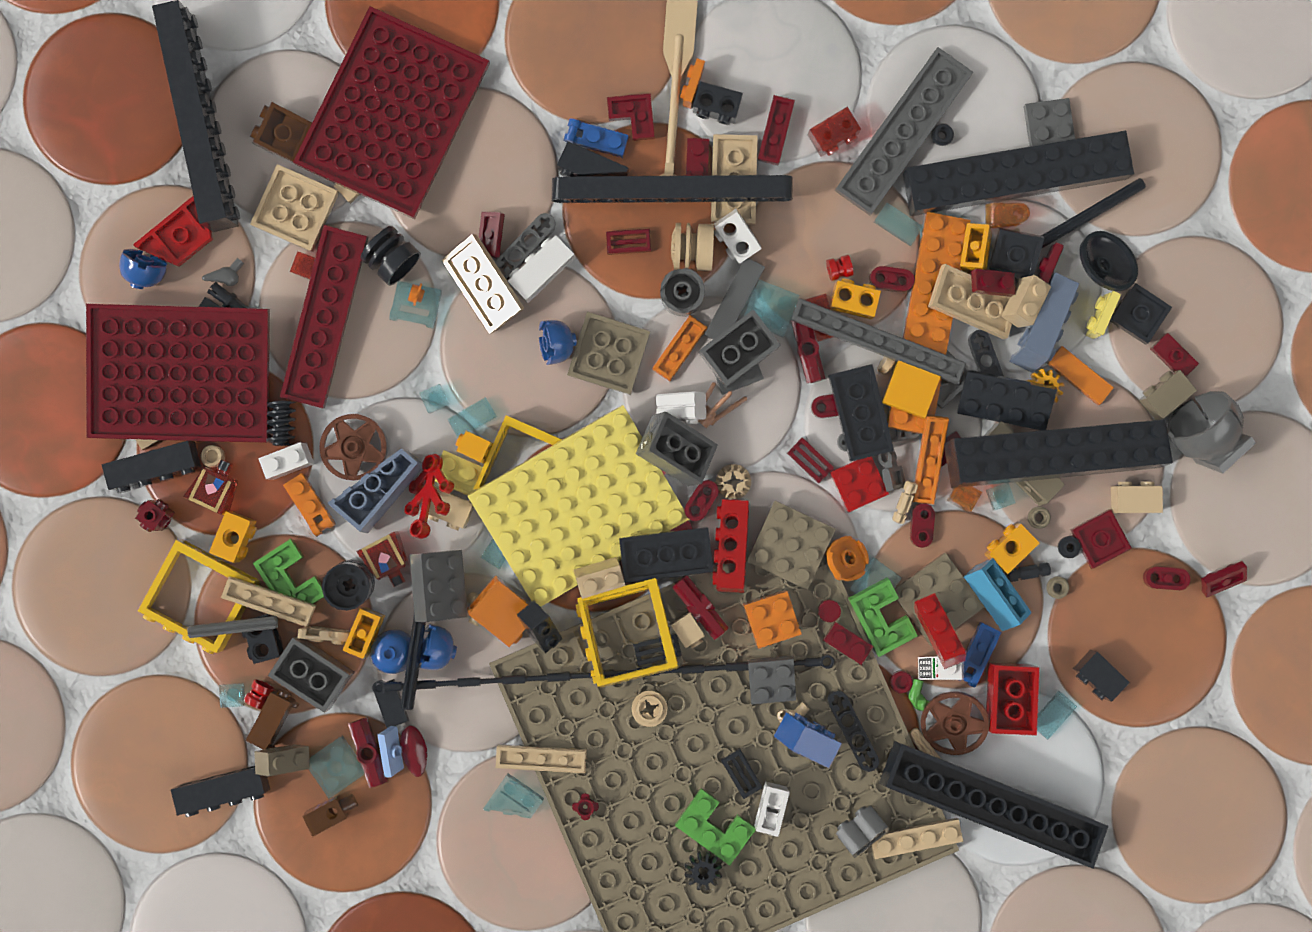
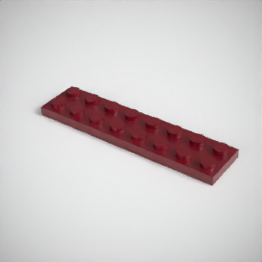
[280,225,369,409]

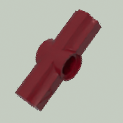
[790,320,826,384]
[672,575,729,640]
[348,717,389,788]

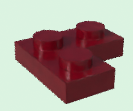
[607,93,655,141]

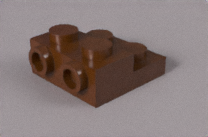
[250,102,312,163]

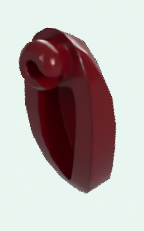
[400,725,428,777]

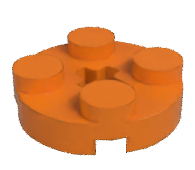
[825,536,869,581]

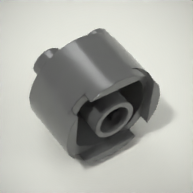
[660,268,705,317]

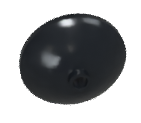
[1079,231,1138,292]

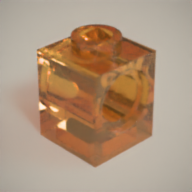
[947,486,982,512]

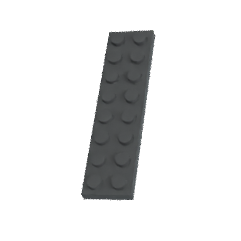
[835,47,973,216]

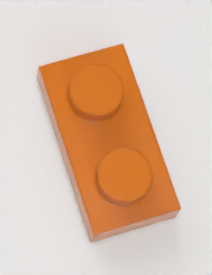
[680,58,705,109]

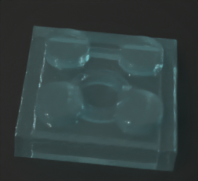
[744,280,800,337]
[309,735,365,799]

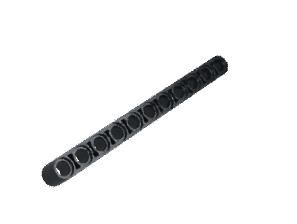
[552,175,793,203]

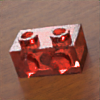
[807,106,861,157]

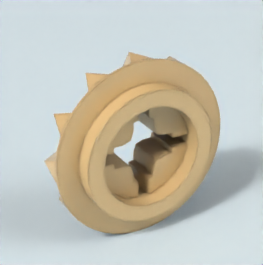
[716,464,751,499]
[632,690,667,727]

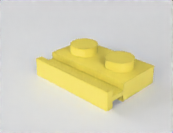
[1085,291,1121,339]
[435,450,483,496]

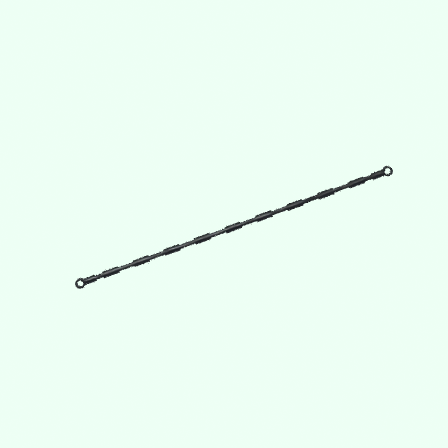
[372,654,834,695]

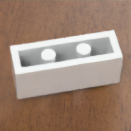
[508,235,575,303]

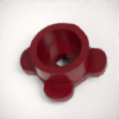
[572,793,599,821]

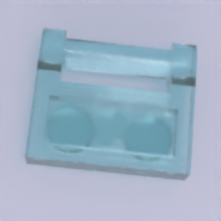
[389,281,442,329]

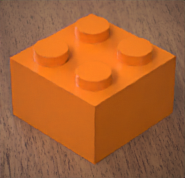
[743,590,802,649]

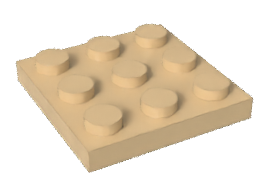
[250,164,339,252]

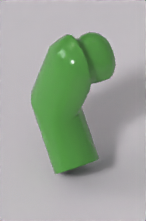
[909,678,929,711]

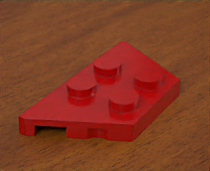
[133,196,213,267]

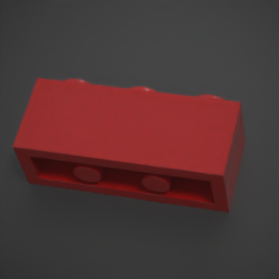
[914,593,966,670]

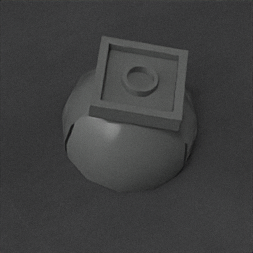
[1167,391,1256,473]

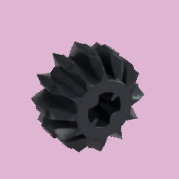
[684,851,722,890]

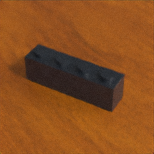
[101,441,202,493]
[170,766,270,817]

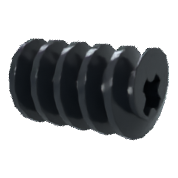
[266,401,296,447]

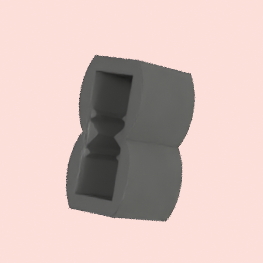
[836,806,890,858]

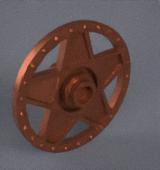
[319,414,387,481]
[921,692,989,755]

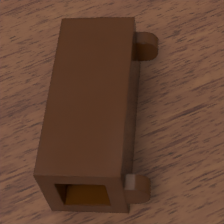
[245,689,299,750]

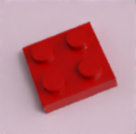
[829,456,889,513]

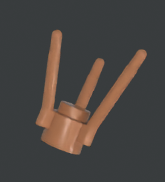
[698,382,747,428]

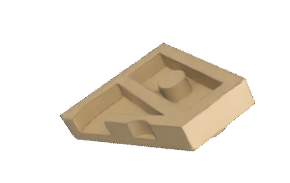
[298,626,350,645]

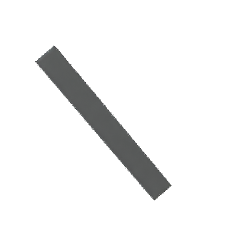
[791,298,966,385]

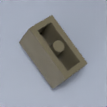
[1139,370,1197,420]
[254,744,310,776]

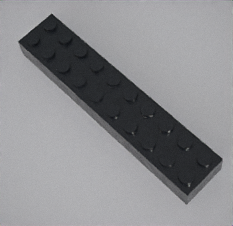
[152,0,240,232]
[903,130,1134,216]
[944,419,1173,488]
[879,741,1109,869]

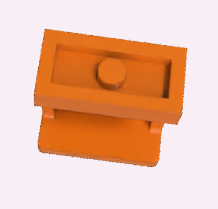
[467,576,528,647]

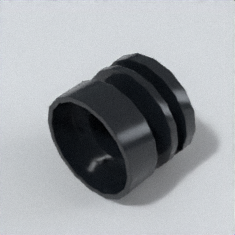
[360,226,421,286]
[322,559,375,611]

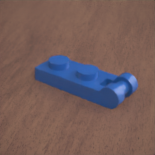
[564,119,628,158]
[959,622,1002,688]

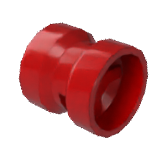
[826,255,854,281]
[244,679,275,710]

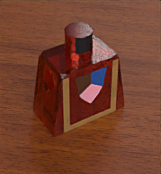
[183,459,238,515]
[356,531,409,587]

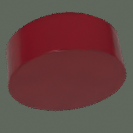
[818,600,841,623]
[889,670,913,694]

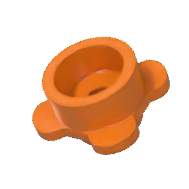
[408,283,425,306]

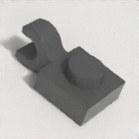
[878,451,905,491]

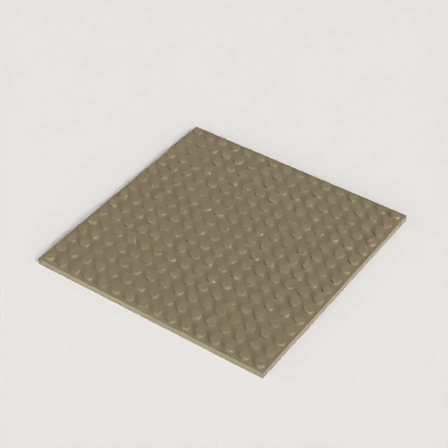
[489,549,959,932]

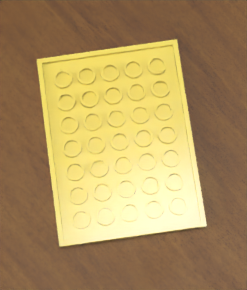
[468,405,690,607]

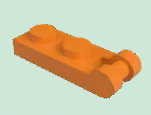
[283,473,336,537]

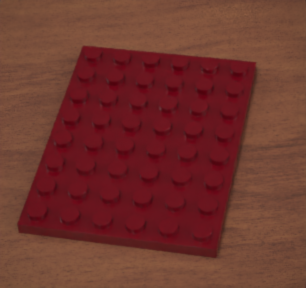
[293,6,490,220]
[86,304,270,443]

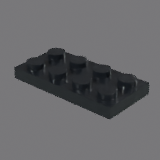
[828,364,894,462]
[957,369,1057,431]
[619,527,713,583]

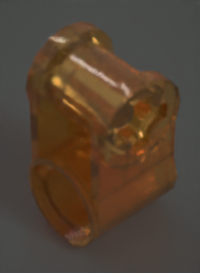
[985,203,1030,228]

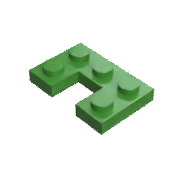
[253,539,324,604]
[848,577,918,657]
[675,788,756,866]

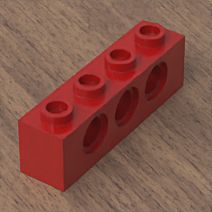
[713,499,749,593]

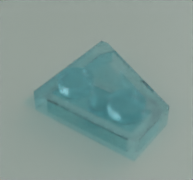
[483,773,544,819]

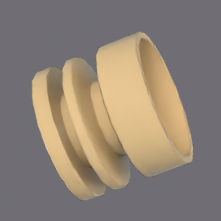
[671,223,714,271]

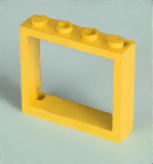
[474,415,562,490]
[138,539,261,654]
[576,578,679,688]

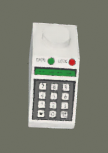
[918,657,964,680]

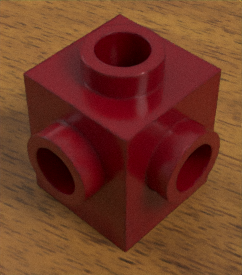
[135,499,175,532]

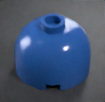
[119,249,167,289]
[539,320,577,365]
[419,624,457,670]
[370,629,411,674]

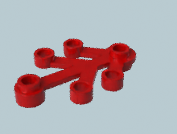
[404,454,454,539]

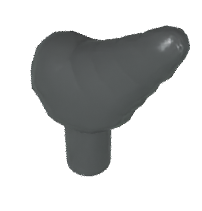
[202,258,244,286]

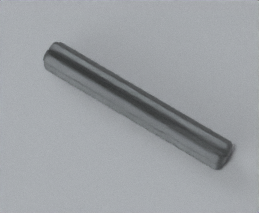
[187,616,278,638]

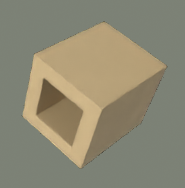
[671,612,705,648]

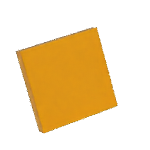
[882,361,941,419]

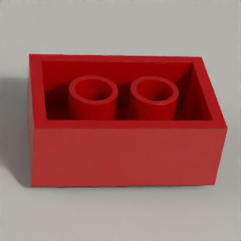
[986,662,1040,736]

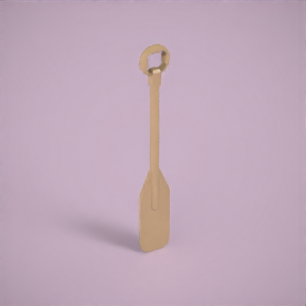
[660,0,698,203]

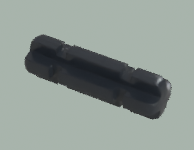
[1006,562,1051,582]

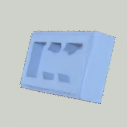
[378,726,404,777]

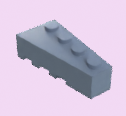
[1009,272,1079,373]
[328,449,422,533]

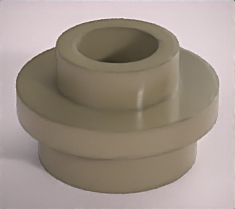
[1028,507,1051,529]
[1046,576,1069,599]

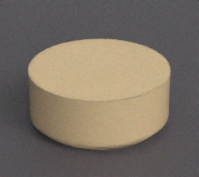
[877,357,896,374]
[201,445,225,468]

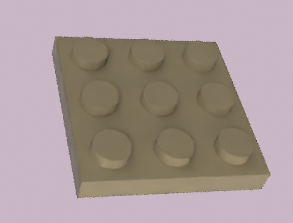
[567,312,650,395]
[746,501,836,590]
[894,553,984,646]

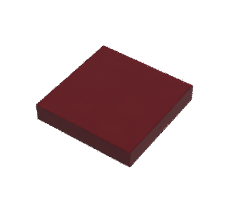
[1070,509,1132,569]

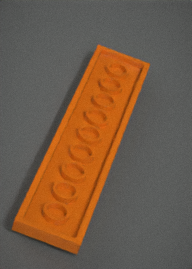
[887,212,970,434]

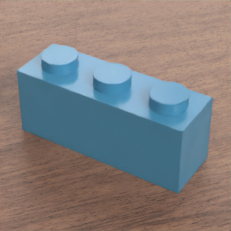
[964,558,1032,631]

